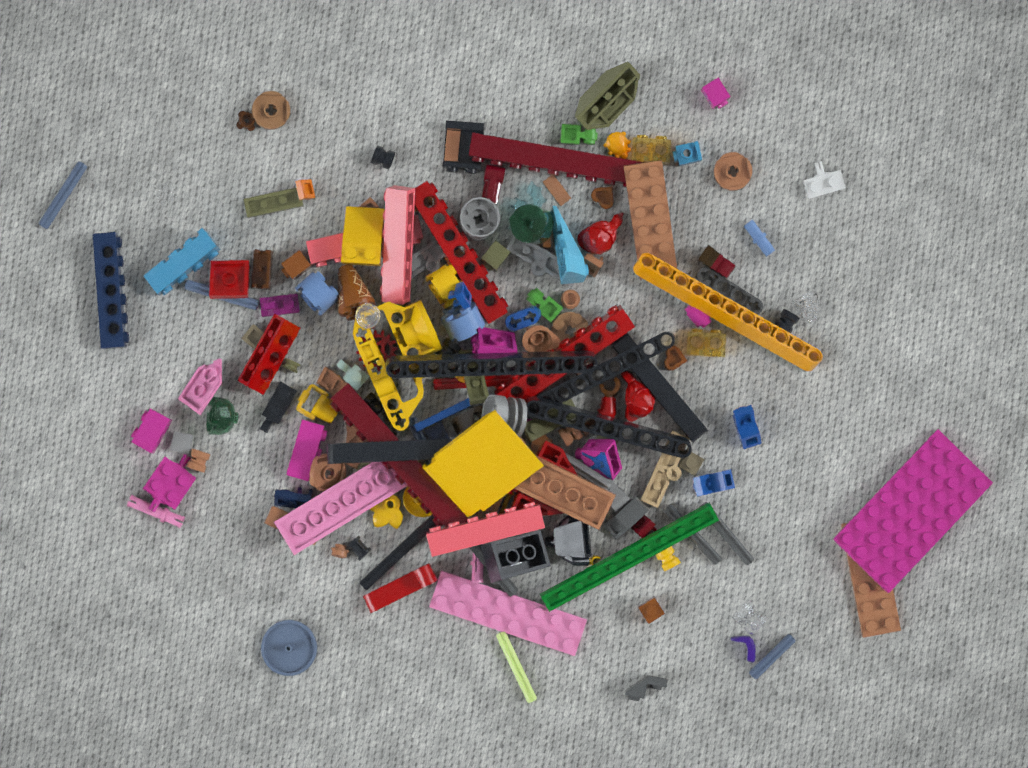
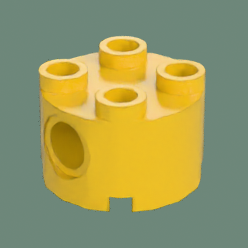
[425,264,462,309]

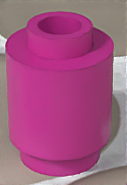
[684,305,712,328]

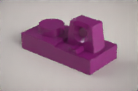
[259,293,300,317]

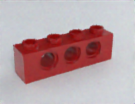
[237,314,301,395]

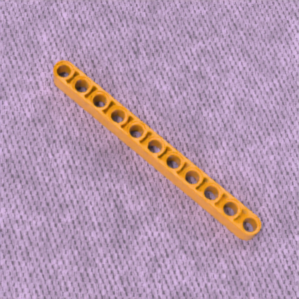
[633,253,823,371]

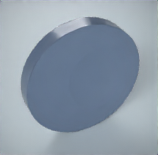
[261,620,317,676]

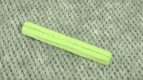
[496,632,537,703]

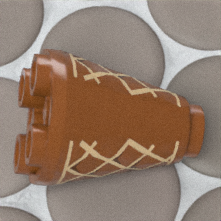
[338,264,376,321]

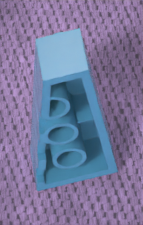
[144,228,221,296]

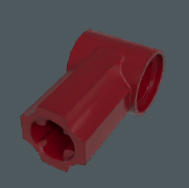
[482,164,506,204]

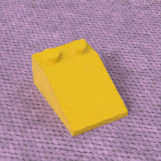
[341,206,385,266]

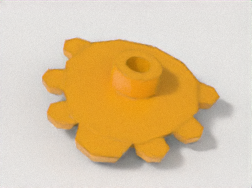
[603,131,631,159]

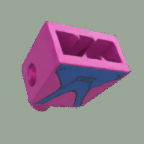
[575,439,622,480]

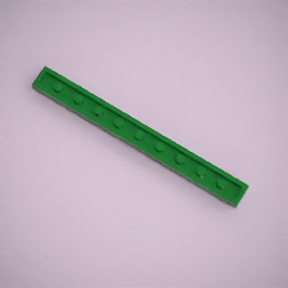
[540,502,719,612]

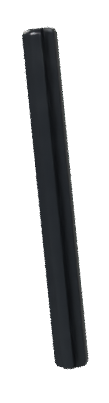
[360,515,437,590]

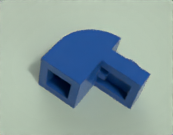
[732,405,762,449]
[693,469,735,497]

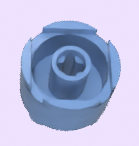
[295,271,339,316]
[440,302,485,341]

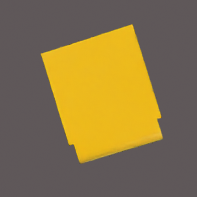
[423,410,544,517]

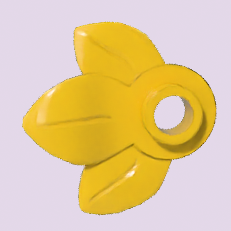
[369,494,403,529]

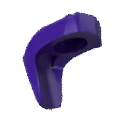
[731,635,756,663]

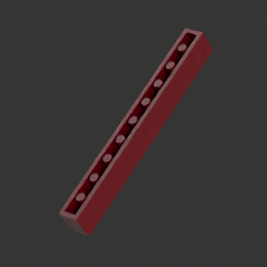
[469,133,644,188]
[329,383,468,528]

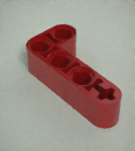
[362,563,438,613]

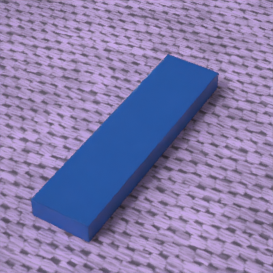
[412,398,472,433]

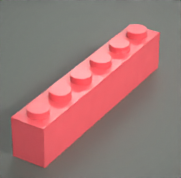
[380,185,415,305]
[306,215,424,268]
[426,502,545,557]

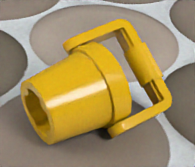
[296,384,337,424]

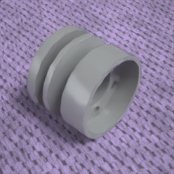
[457,197,500,242]
[481,394,527,437]

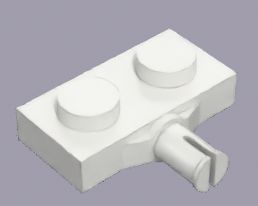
[803,161,846,199]

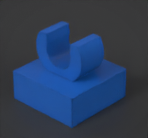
[448,281,472,309]

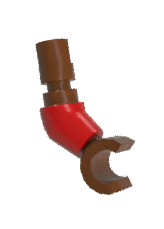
[580,376,621,437]

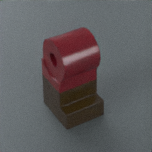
[697,245,736,279]

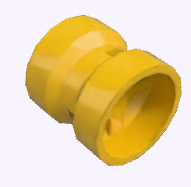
[655,546,681,572]

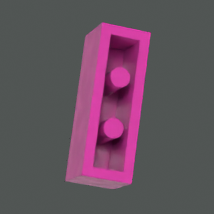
[286,420,328,481]

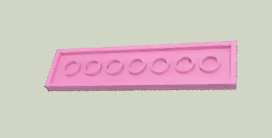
[274,462,406,555]
[429,570,587,656]

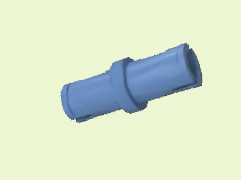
[744,219,775,257]

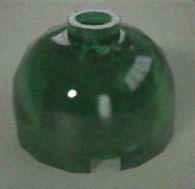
[206,396,239,435]

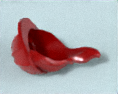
[577,212,624,255]
[620,371,655,422]

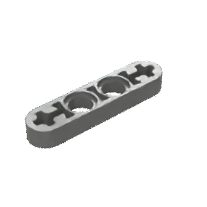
[697,268,763,315]

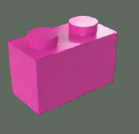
[131,409,172,454]

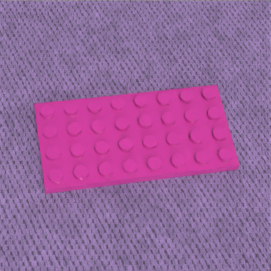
[833,429,993,593]

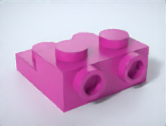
[471,327,517,354]

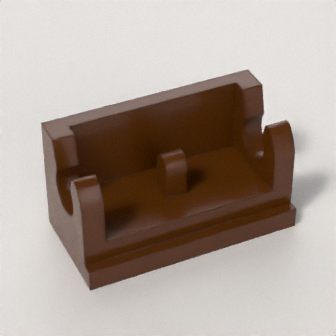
[251,249,273,290]

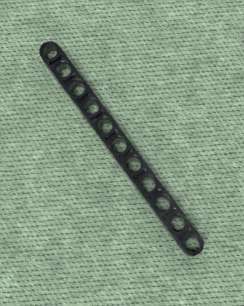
[385,350,598,378]

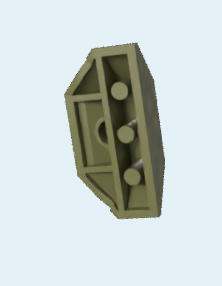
[575,61,640,130]

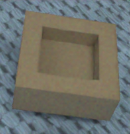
[241,324,264,350]
[678,452,704,476]

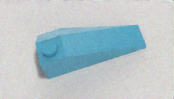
[550,206,589,284]

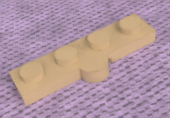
[641,430,690,508]

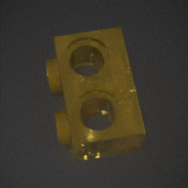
[631,135,671,165]
[685,328,726,358]

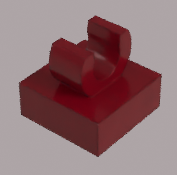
[631,515,657,538]

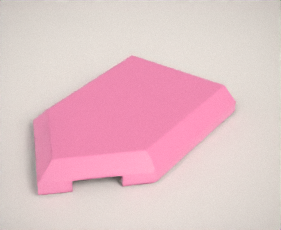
[178,359,222,415]

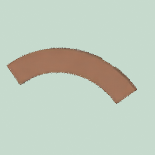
[316,366,366,469]

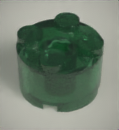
[509,204,554,244]

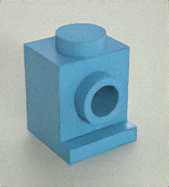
[672,141,702,166]

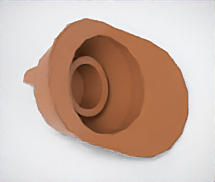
[522,325,561,352]

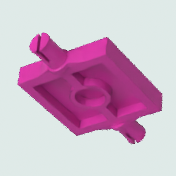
[142,454,196,513]

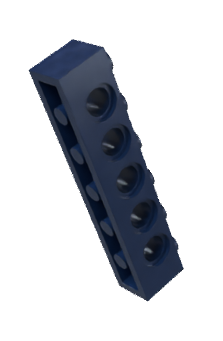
[92,232,129,349]

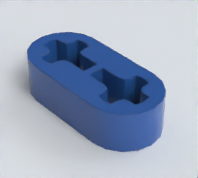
[505,306,541,331]

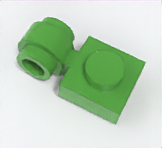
[560,124,598,145]
[526,288,563,323]

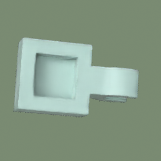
[337,359,370,391]

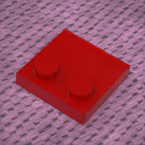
[209,260,250,299]

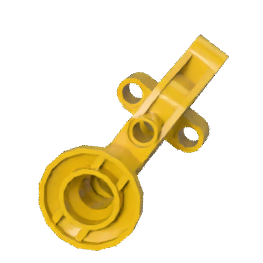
[353,300,442,431]

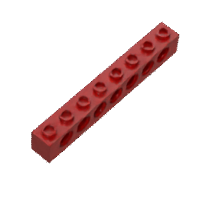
[414,181,508,324]
[494,305,635,402]

